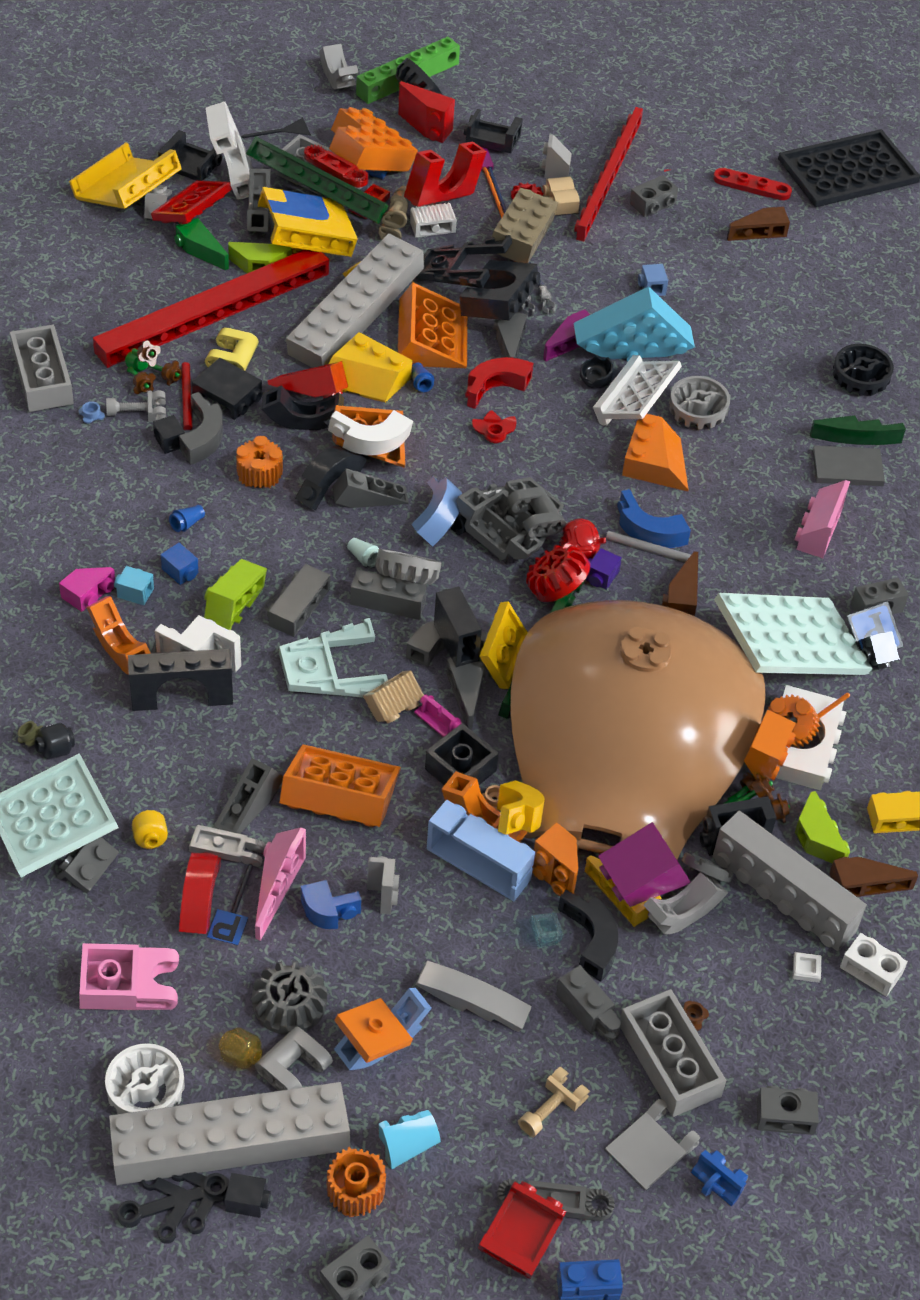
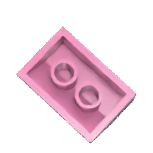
[795,480,850,558]

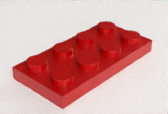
[151,181,232,224]

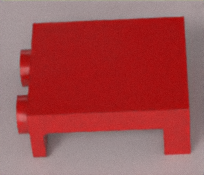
[478,1181,566,1279]

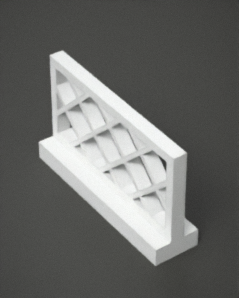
[593,355,682,425]

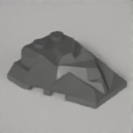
[456,477,564,560]

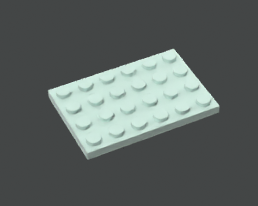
[714,593,872,675]

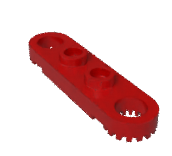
[304,145,368,188]
[713,168,792,200]

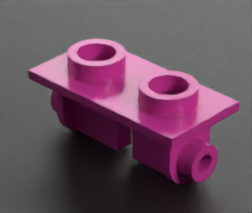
[414,694,461,737]

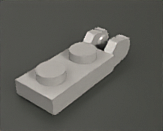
[189,825,266,867]

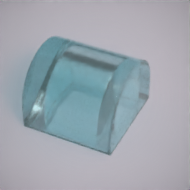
[529,913,564,948]

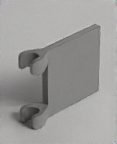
[605,1099,700,1190]

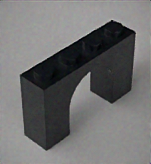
[459,260,541,321]
[128,649,233,711]

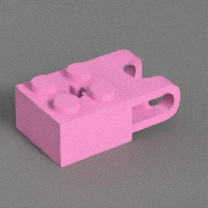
[79,943,179,1010]

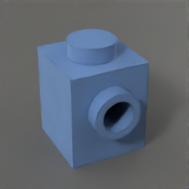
[638,264,668,296]

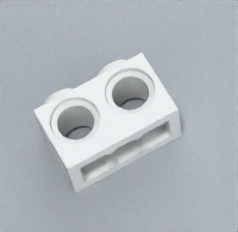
[840,933,908,997]

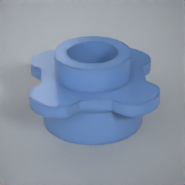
[79,402,105,424]

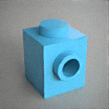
[114,566,154,605]

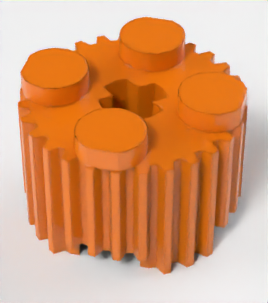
[236,436,283,488]
[768,694,820,749]
[327,1147,386,1217]

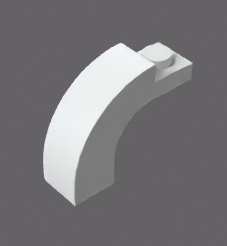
[328,410,413,455]

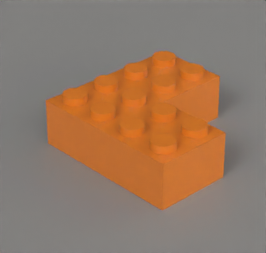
[329,107,418,172]

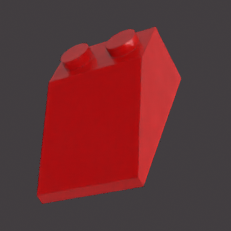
[398,81,455,143]
[267,361,348,399]

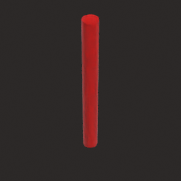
[181,362,192,430]

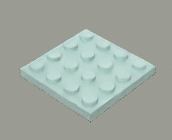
[0,753,119,877]

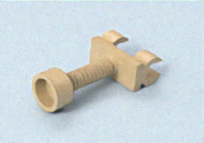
[518,1067,590,1137]

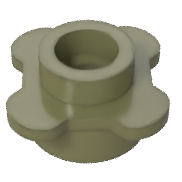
[17,721,43,747]

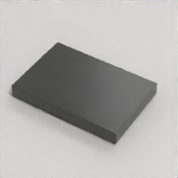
[812,445,885,486]

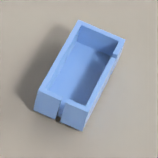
[427,800,535,901]

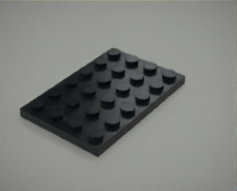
[778,129,920,208]

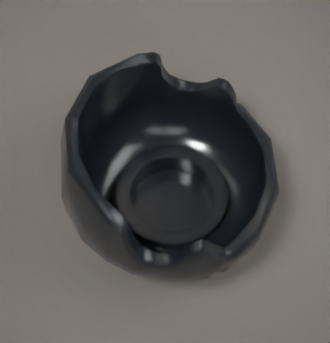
[580,355,613,388]

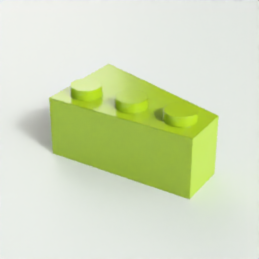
[204,559,267,630]

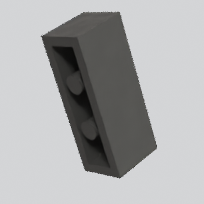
[267,564,330,637]
[350,569,427,620]

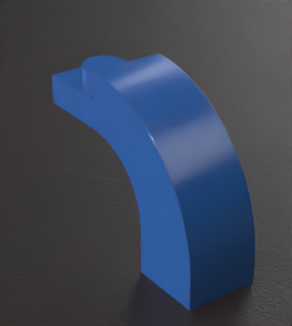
[617,489,691,548]

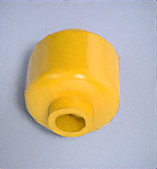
[132,810,168,849]

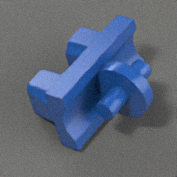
[691,1150,748,1206]

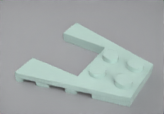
[279,618,388,697]

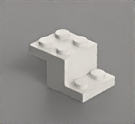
[155,615,241,681]

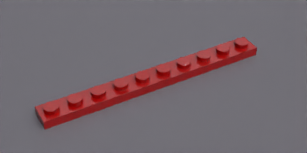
[574,107,643,242]

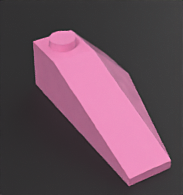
[255,828,306,941]

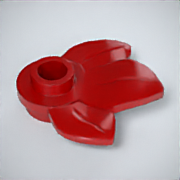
[472,410,517,443]

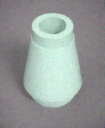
[347,538,379,567]

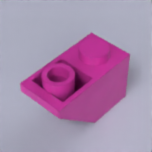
[59,567,115,612]

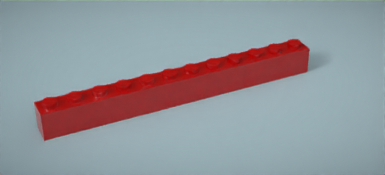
[93,249,329,368]

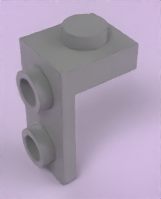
[144,185,172,219]

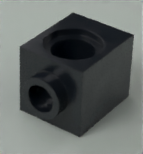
[153,415,185,454]

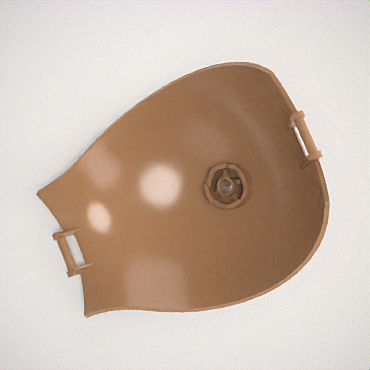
[511,600,765,860]

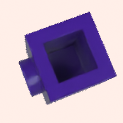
[586,548,622,590]

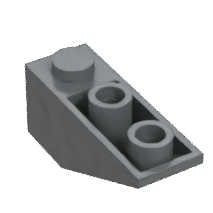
[332,468,409,508]

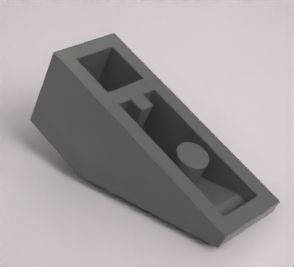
[493,312,527,358]
[446,658,486,730]
[214,758,283,834]

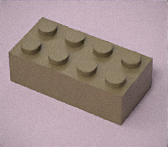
[492,188,559,263]

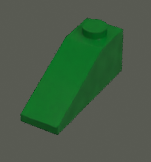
[174,218,229,270]

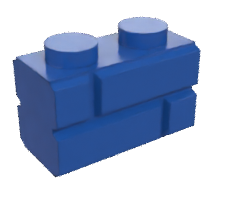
[556,1259,623,1300]

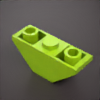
[228,242,292,273]
[795,791,850,864]

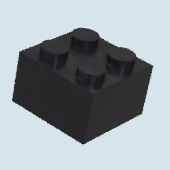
[425,723,499,785]

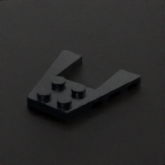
[414,235,512,288]

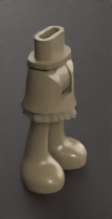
[379,186,409,240]

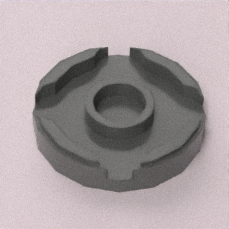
[682,852,734,883]

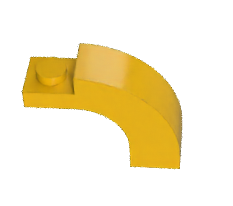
[497,780,545,835]

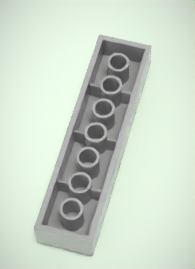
[286,233,424,368]
[109,1082,350,1185]

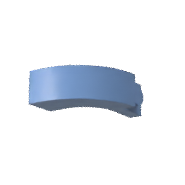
[412,476,462,546]
[334,988,432,1070]

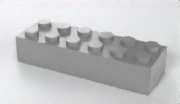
[713,810,867,951]

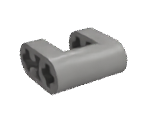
[254,1027,333,1091]

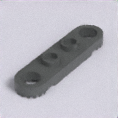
[497,1179,615,1221]

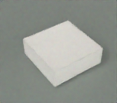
[793,952,821,983]

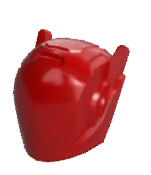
[559,518,606,560]

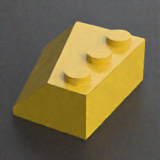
[329,332,412,403]

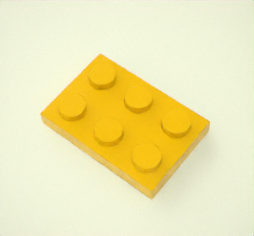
[479,601,528,689]

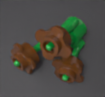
[125,341,181,394]
[723,772,790,823]

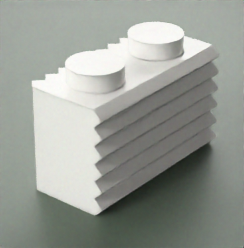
[410,203,457,237]

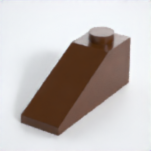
[727,206,790,241]
[661,551,698,616]
[829,857,918,897]

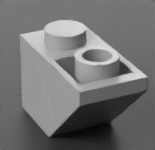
[541,134,572,178]

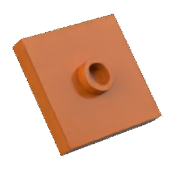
[334,998,413,1063]

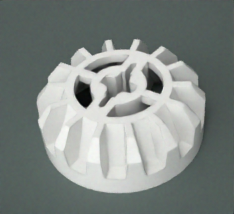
[105,1044,185,1114]

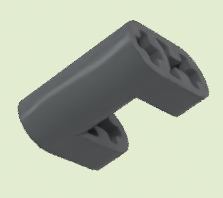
[507,487,566,538]

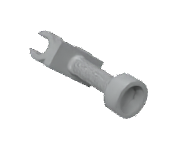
[106,390,166,422]

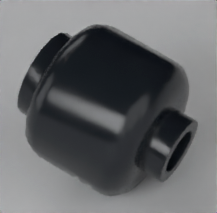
[34,723,75,759]

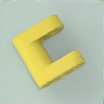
[205,328,259,371]

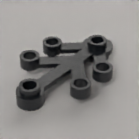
[117,1172,229,1244]

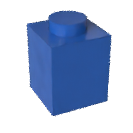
[161,543,199,585]

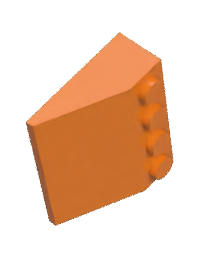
[398,282,467,369]
[279,744,401,827]

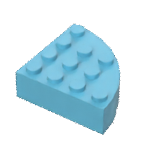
[574,286,695,361]

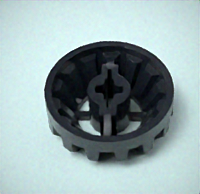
[395,58,443,95]
[833,344,894,396]

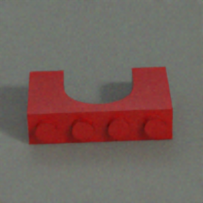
[404,141,487,207]

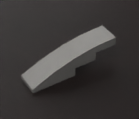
[415,961,532,1032]

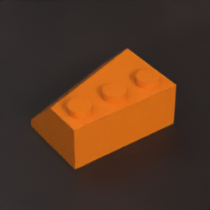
[332,405,405,468]
[622,414,689,491]

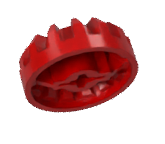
[526,544,590,602]

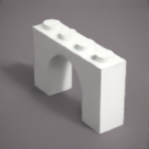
[206,102,253,199]
[776,685,846,791]

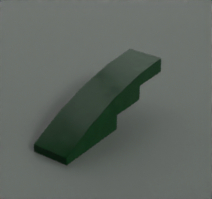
[810,415,906,445]

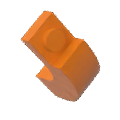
[87,596,151,675]
[442,771,527,842]

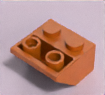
[744,710,796,781]
[532,822,578,896]

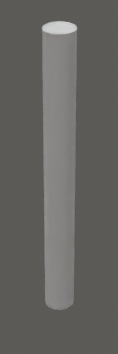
[606,531,691,562]

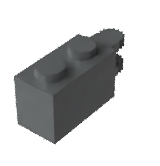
[556,965,621,1042]

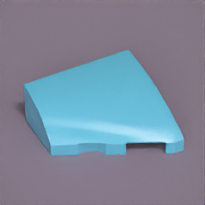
[379,1110,441,1169]

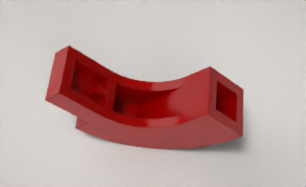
[465,357,534,409]
[179,852,221,934]

